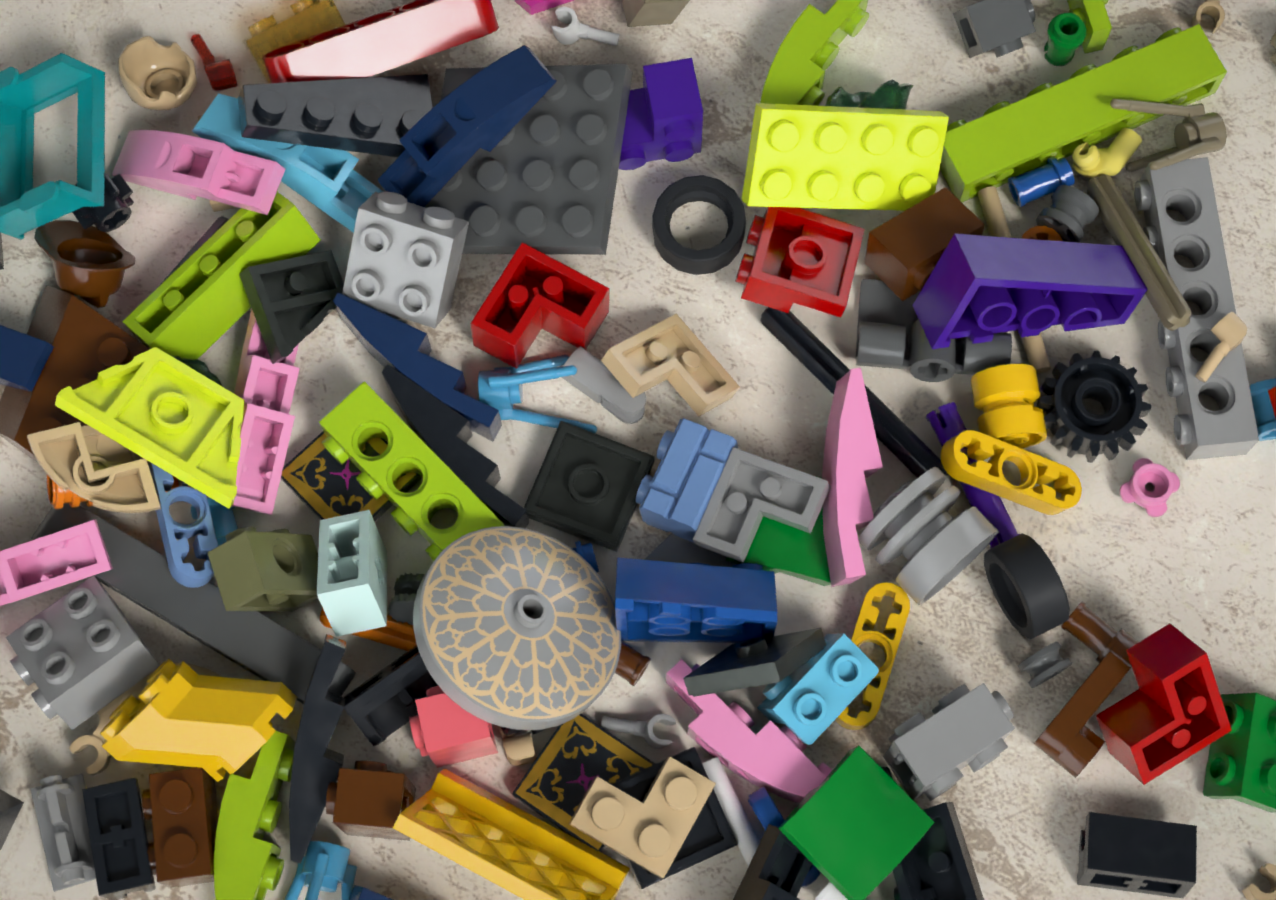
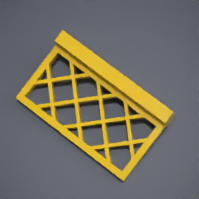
[393,768,630,900]

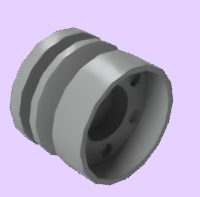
[858,467,999,605]

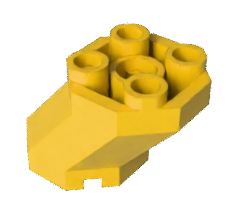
[100,658,297,782]

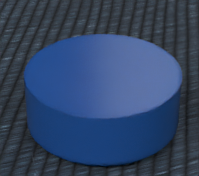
[747,786,785,831]

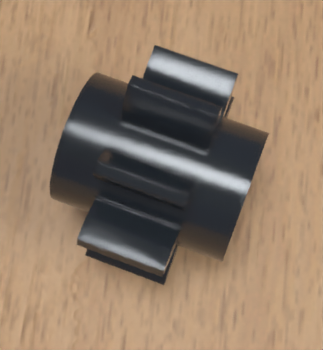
[72,173,134,232]

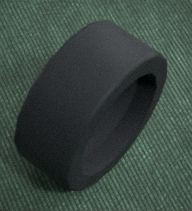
[652,175,746,275]
[984,533,1070,639]

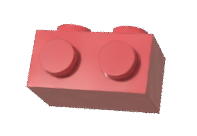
[409,686,498,768]

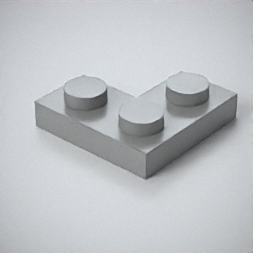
[693,447,830,563]

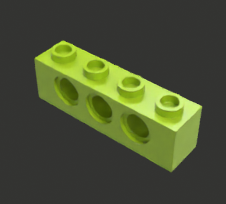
[319,381,505,561]

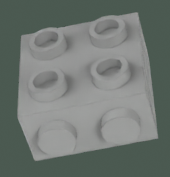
[342,192,469,328]
[6,575,160,730]
[883,683,1015,801]

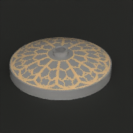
[413,526,621,730]

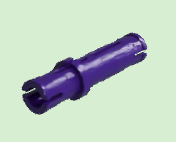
[925,402,1019,549]

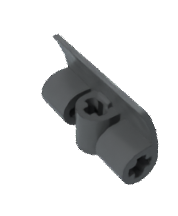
[856,279,1012,382]

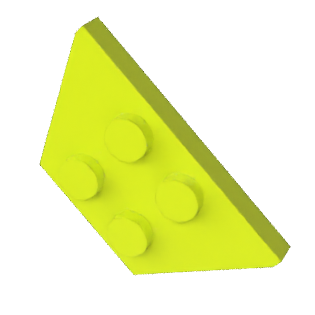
[55,347,245,509]

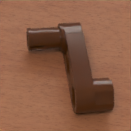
[1034,602,1139,778]

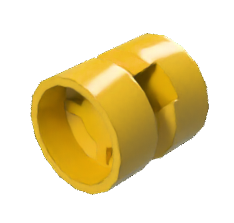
[970,364,1047,449]

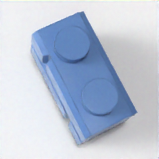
[636,418,738,543]

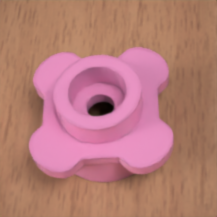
[1120,458,1180,517]

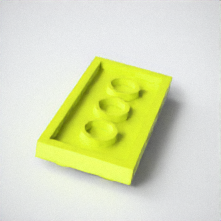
[742,103,949,211]

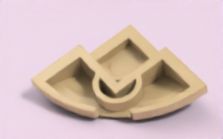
[27,422,161,513]

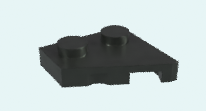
[239,250,344,364]

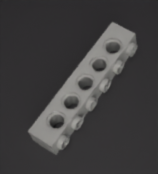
[1134,157,1259,460]

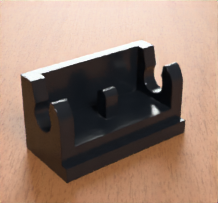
[344,645,438,746]
[82,778,156,900]
[1077,812,1197,898]

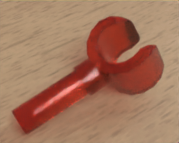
[190,34,238,91]

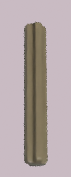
[1087,174,1191,331]

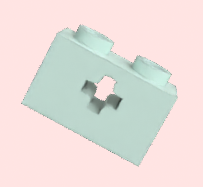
[317,510,387,637]

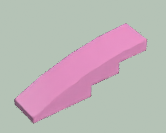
[232,309,300,515]
[822,368,883,587]
[0,519,113,606]

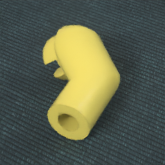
[1072,128,1142,178]

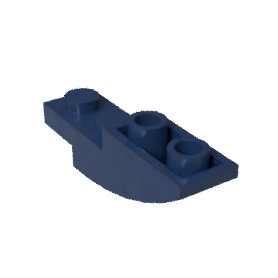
[377,45,557,207]

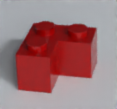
[471,242,610,369]
[1096,623,1232,785]

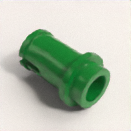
[1044,13,1087,67]

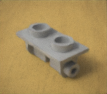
[31,774,96,892]

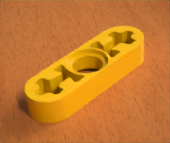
[941,430,1082,515]
[835,582,910,730]

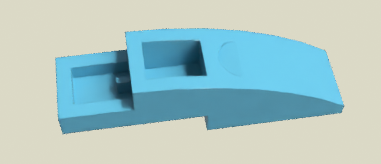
[192,93,384,233]

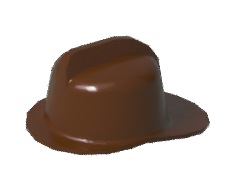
[34,220,136,308]

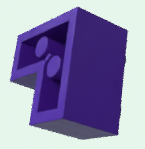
[619,58,703,170]

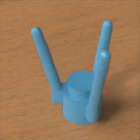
[478,355,597,433]
[284,841,357,900]

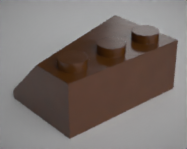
[0,285,150,463]

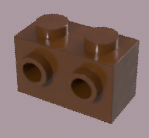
[864,187,985,301]
[326,760,416,841]
[142,767,218,888]

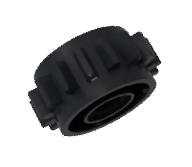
[1036,351,1151,463]

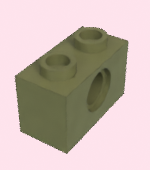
[207,526,318,612]

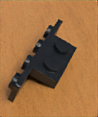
[881,767,984,900]

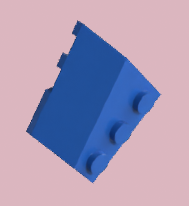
[615,557,777,643]

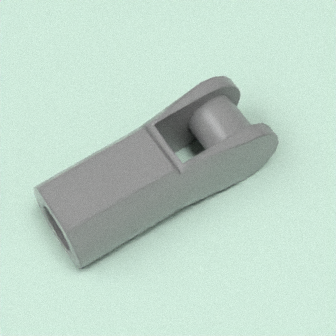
[562,346,646,424]

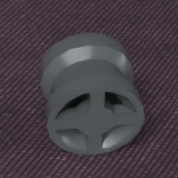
[1036,185,1099,243]

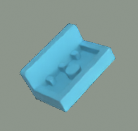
[757,633,879,745]

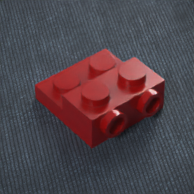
[735,207,865,318]

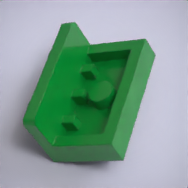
[1203,693,1276,813]

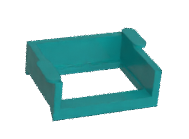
[0,53,105,240]

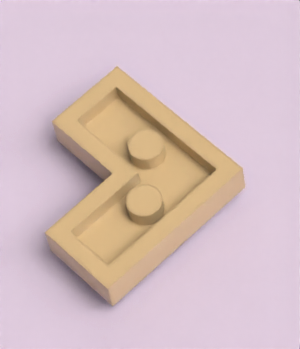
[601,313,740,417]
[568,756,716,878]

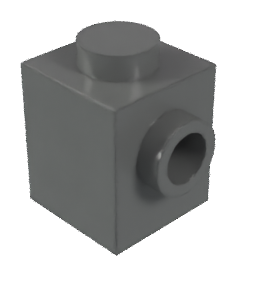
[953,0,1036,58]

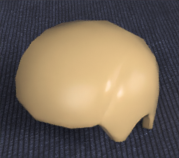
[118,36,197,110]

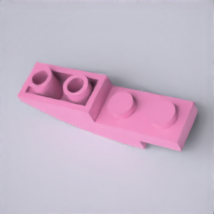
[112,130,285,215]
[666,659,832,803]

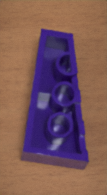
[913,234,1148,349]

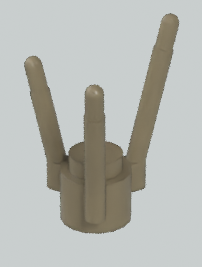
[1110,99,1227,172]

